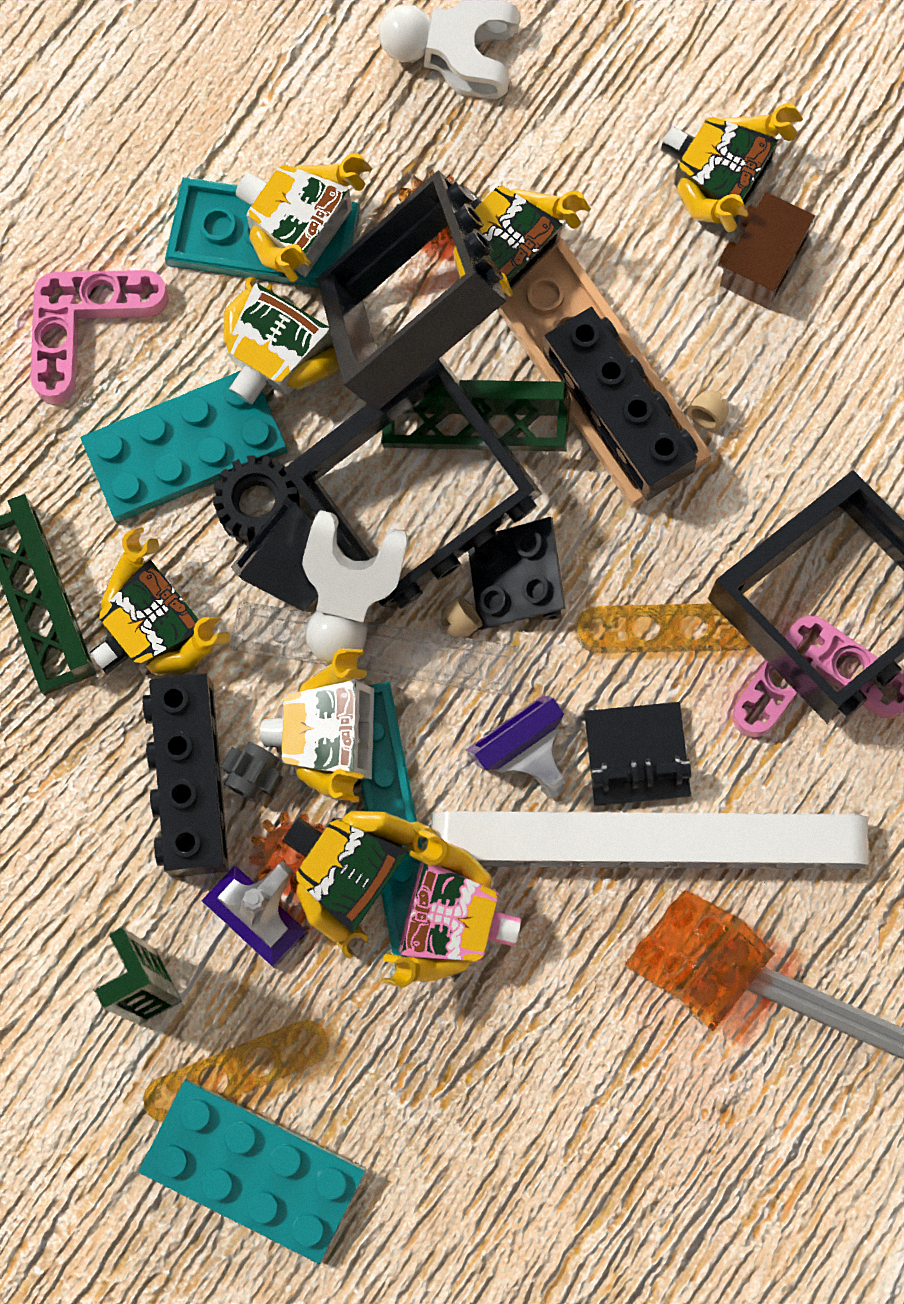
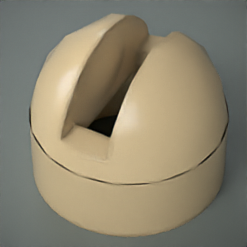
[688,390,729,432]
[440,596,482,638]

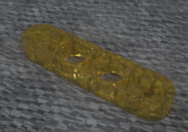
[576,603,752,653]
[143,1020,330,1122]

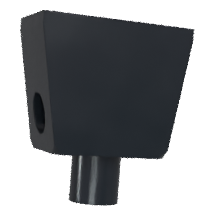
[231,497,318,611]

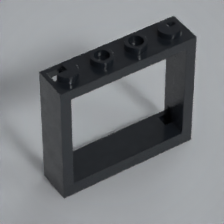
[317,170,506,411]
[284,357,542,609]
[707,470,904,724]

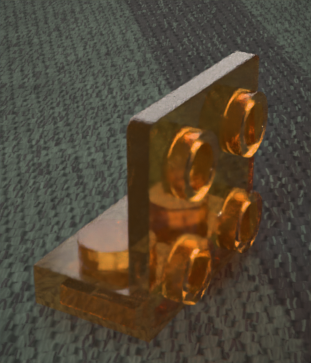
[625,890,775,1032]

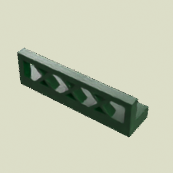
[381,380,571,452]
[0,494,97,695]
[94,926,183,1025]

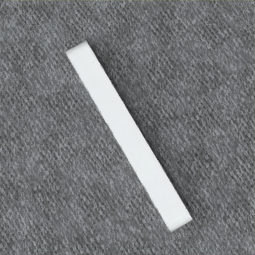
[432,811,869,870]

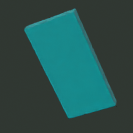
[165,177,360,288]

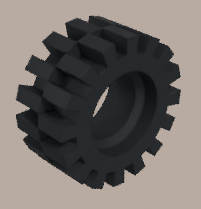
[213,455,301,544]

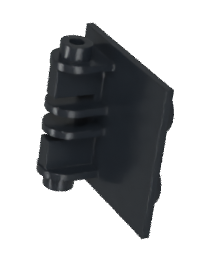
[468,516,566,630]
[584,702,691,806]

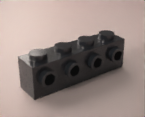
[544,306,698,501]
[143,673,229,878]

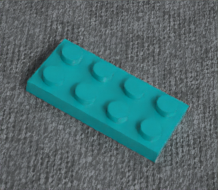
[80,370,288,523]
[138,1078,365,1264]

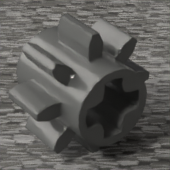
[220,742,283,802]

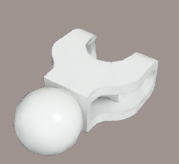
[378,0,521,99]
[302,510,408,664]

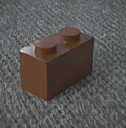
[718,192,816,310]

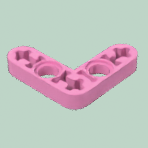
[30,270,169,404]
[732,616,904,738]

